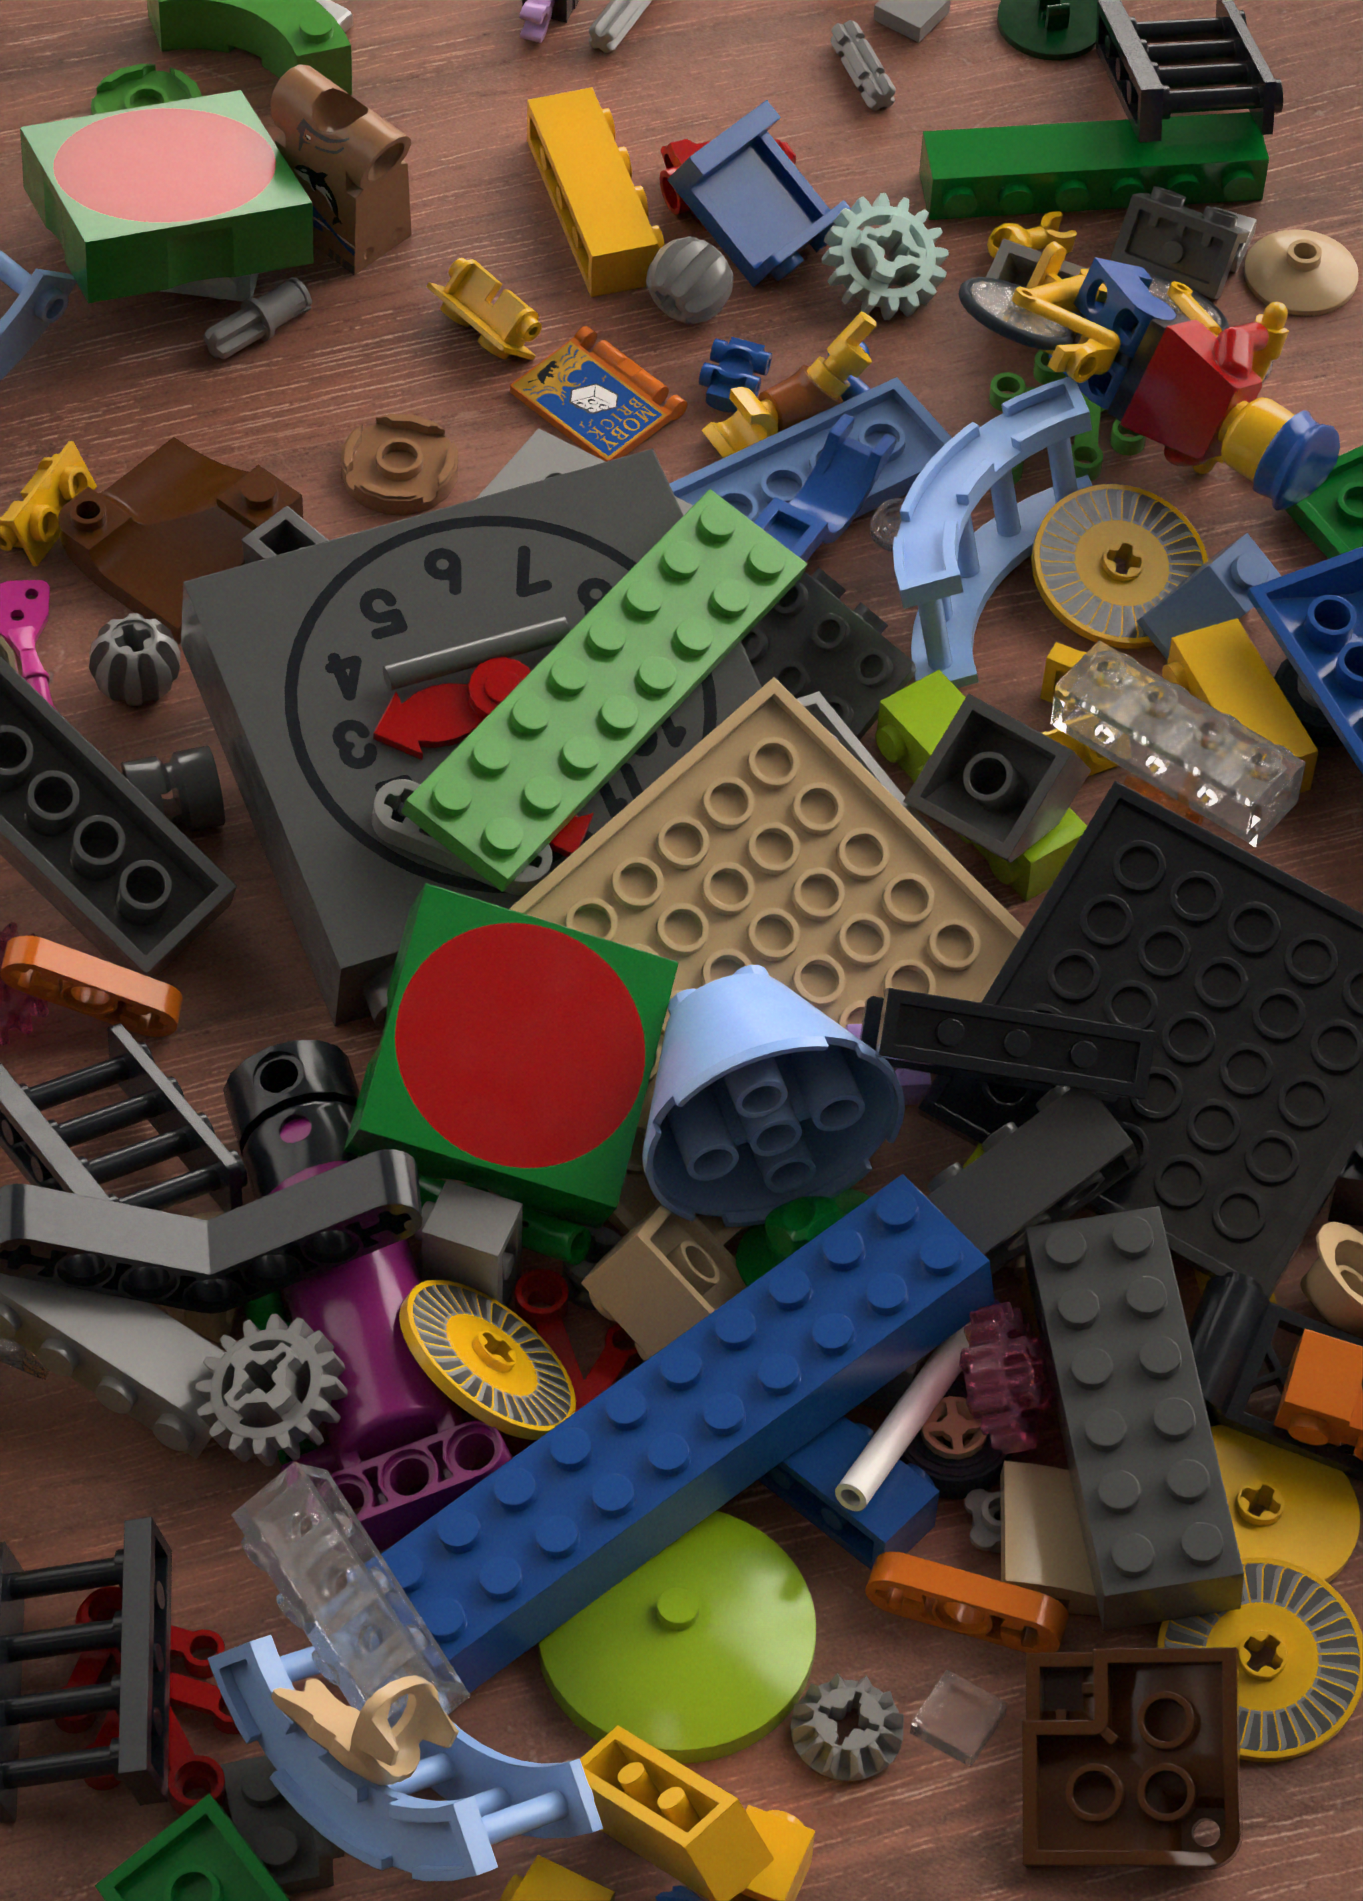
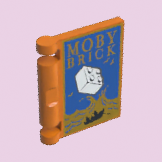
[510,326,688,462]

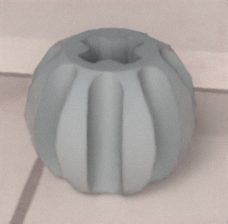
[646,236,734,325]
[89,613,181,706]

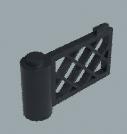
[1188,1272,1363,1482]

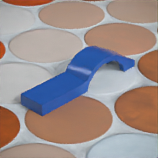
[754,413,896,562]

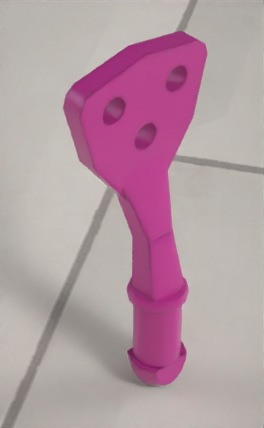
[0,580,58,711]

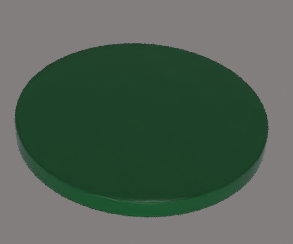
[997,0,1097,61]

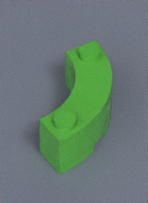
[147,0,352,95]

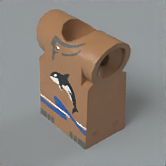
[271,65,412,275]

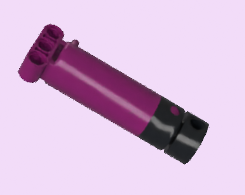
[223,1040,513,1557]

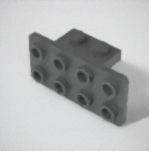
[741,567,916,741]

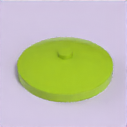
[537,1511,817,1764]

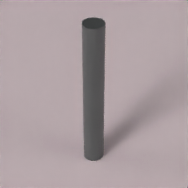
[383,616,570,691]

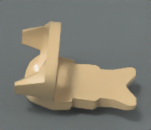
[271,1675,459,1786]

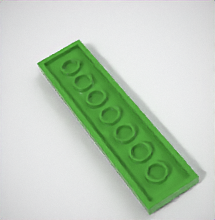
[401,489,807,892]

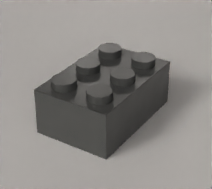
[926,1086,1141,1276]

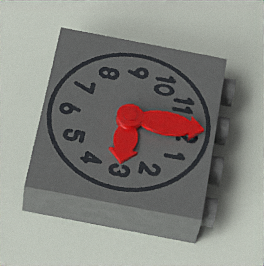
[181,449,762,1029]

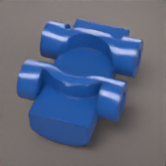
[699,337,772,413]

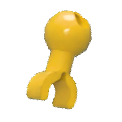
[987,211,1077,258]

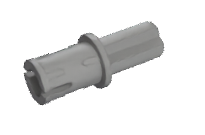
[203,277,312,359]

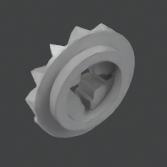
[791,1673,904,1781]

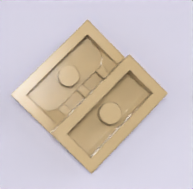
[1000,1461,1100,1616]

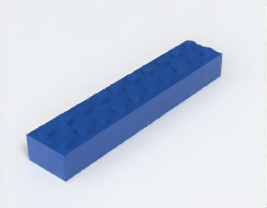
[356,1174,995,1707]

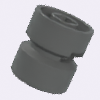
[121,745,225,832]

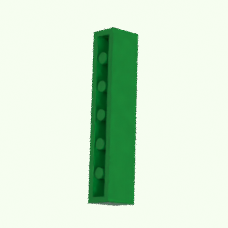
[919,112,1269,220]

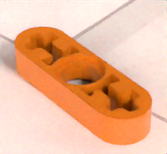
[0,935,183,1037]
[865,1552,1069,1653]

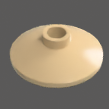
[1244,229,1359,316]

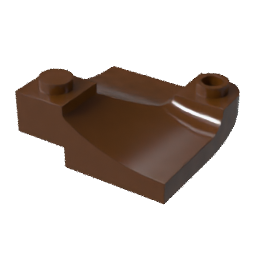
[58,437,303,644]
[1022,1647,1243,1870]

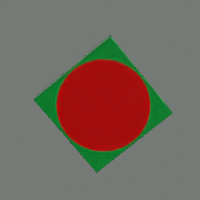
[20,90,314,304]
[344,883,679,1229]

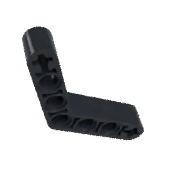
[0,1149,423,1314]

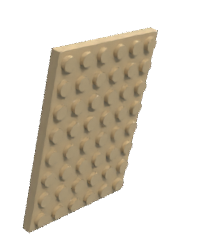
[509,677,1025,1247]

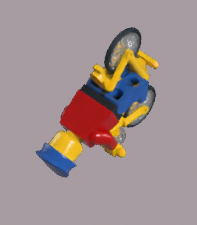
[958,242,1340,511]

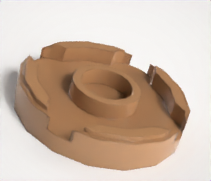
[341,414,458,515]

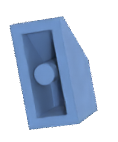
[1136,533,1281,661]

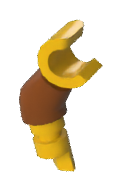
[702,311,876,458]

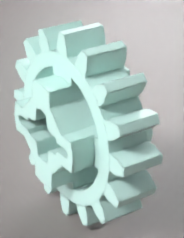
[822,193,949,320]

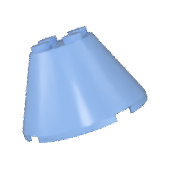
[642,965,905,1227]

